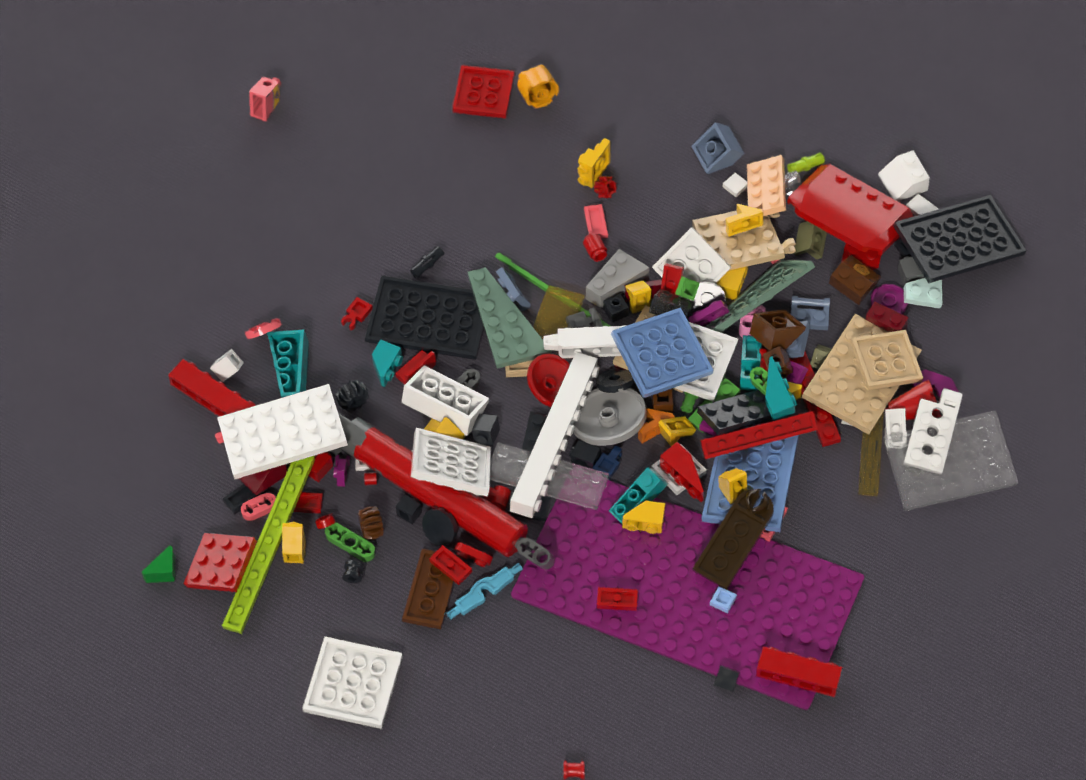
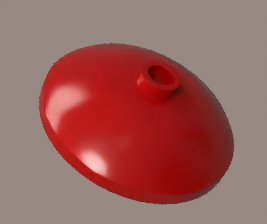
[527,354,570,407]

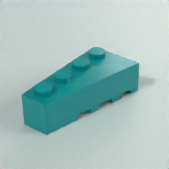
[267,330,309,398]

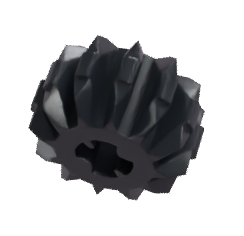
[335,380,369,412]

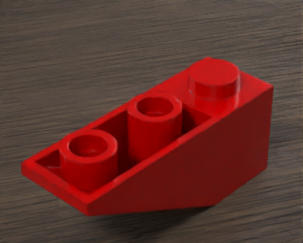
[660,442,704,502]

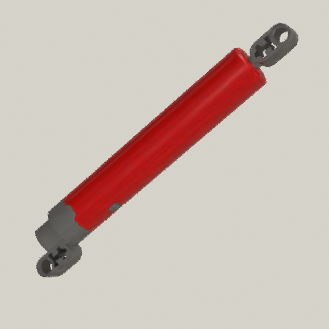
[328,413,555,570]

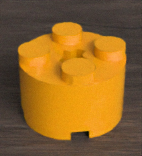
[517,65,559,108]

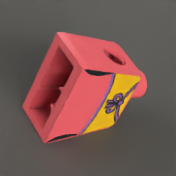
[249,77,281,121]

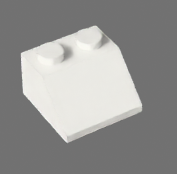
[878,150,930,201]

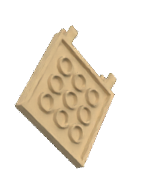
[692,211,796,270]

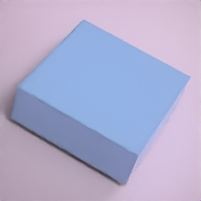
[710,586,737,613]

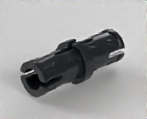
[410,246,445,278]

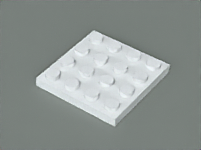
[674,322,738,402]
[411,428,491,496]
[303,637,403,729]

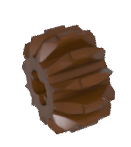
[358,506,384,540]

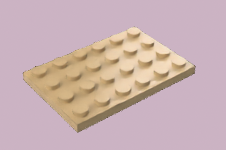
[802,314,922,435]

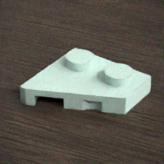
[904,278,942,309]

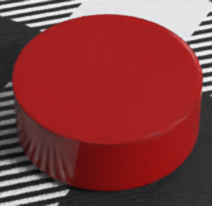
[315,514,336,529]

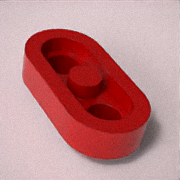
[454,542,493,567]

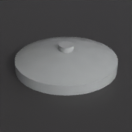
[573,388,647,446]

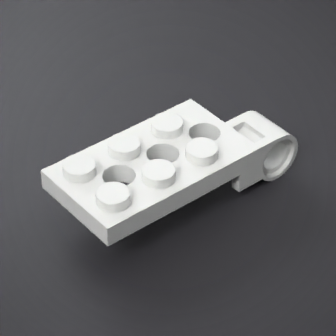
[903,388,962,475]

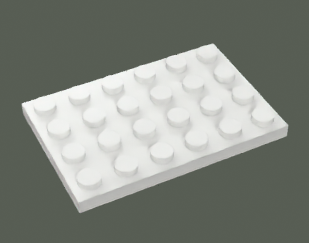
[217,384,348,479]

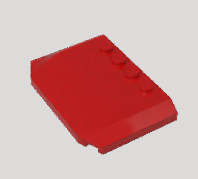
[787,164,914,255]

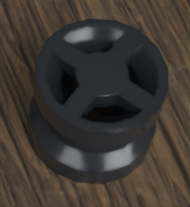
[342,560,364,583]

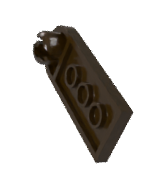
[692,489,774,590]

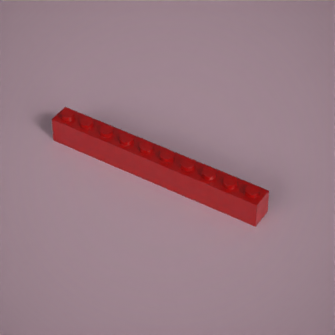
[168,359,333,483]

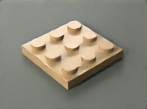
[850,330,923,390]

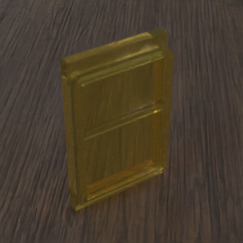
[533,285,585,339]

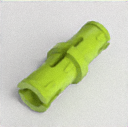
[787,152,825,175]

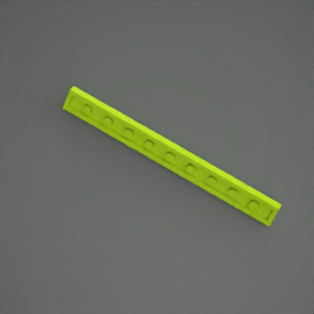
[222,456,315,634]

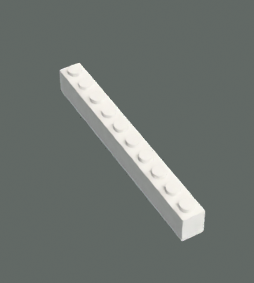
[510,352,600,518]

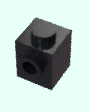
[472,414,500,445]

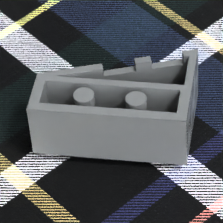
[586,249,649,308]

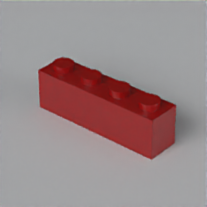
[756,647,842,697]

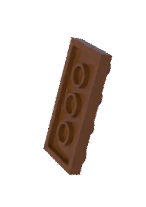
[402,549,461,630]

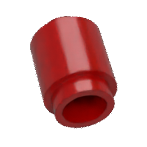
[583,234,607,262]

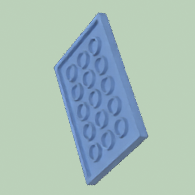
[702,426,799,532]

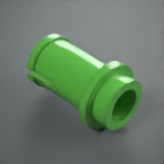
[681,392,699,413]

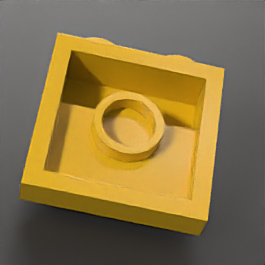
[577,138,610,188]

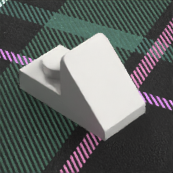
[884,408,907,448]

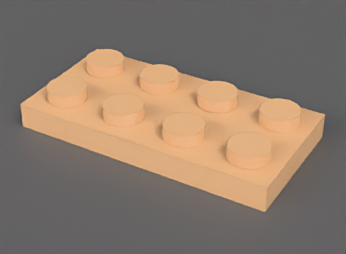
[747,155,786,216]

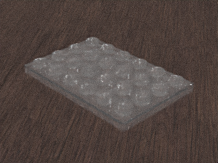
[883,410,1018,511]

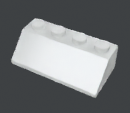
[401,365,489,436]

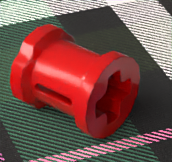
[564,761,584,780]

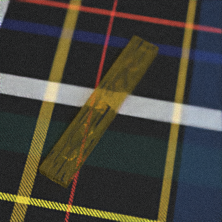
[858,412,884,496]

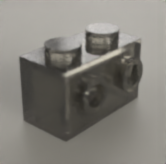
[649,289,695,321]

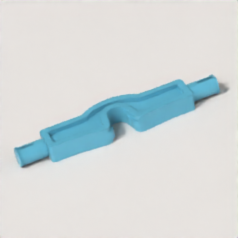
[446,563,523,619]

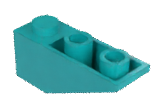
[765,357,797,421]
[609,467,668,524]

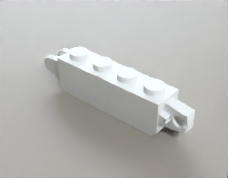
[543,325,627,358]

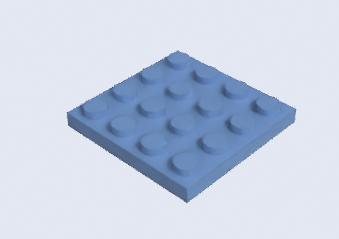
[611,308,714,398]

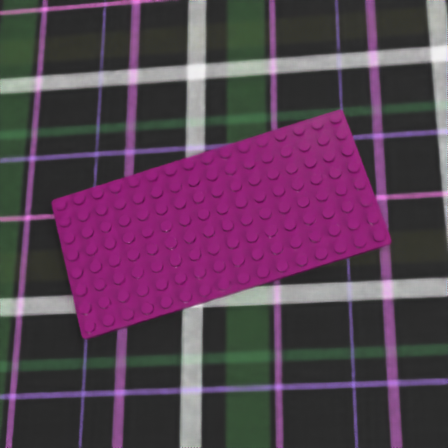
[511,468,864,710]

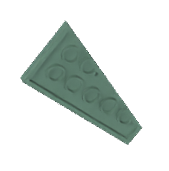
[705,260,815,333]
[468,268,552,368]

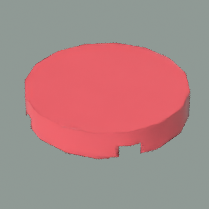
[245,318,282,339]

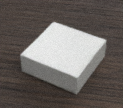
[723,173,748,197]

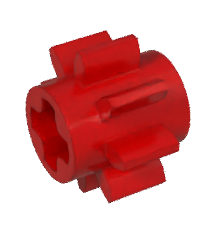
[594,176,616,198]

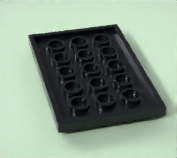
[893,195,1027,283]
[365,275,484,360]

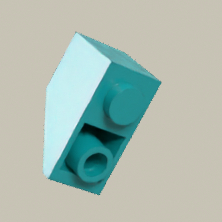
[372,339,403,387]

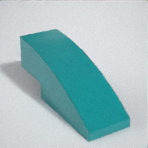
[740,335,762,391]

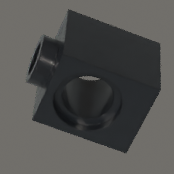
[569,440,600,473]

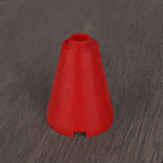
[885,380,941,420]

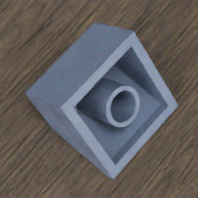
[691,122,744,174]

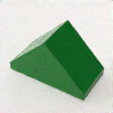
[142,545,175,583]

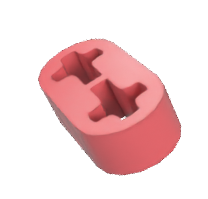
[241,493,276,521]

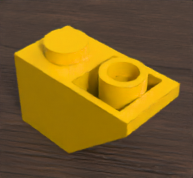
[623,501,665,534]
[282,522,306,563]

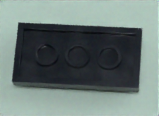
[697,390,773,435]

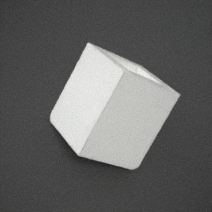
[210,349,244,382]

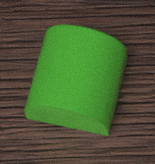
[675,276,700,301]

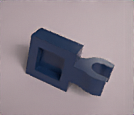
[593,445,622,480]

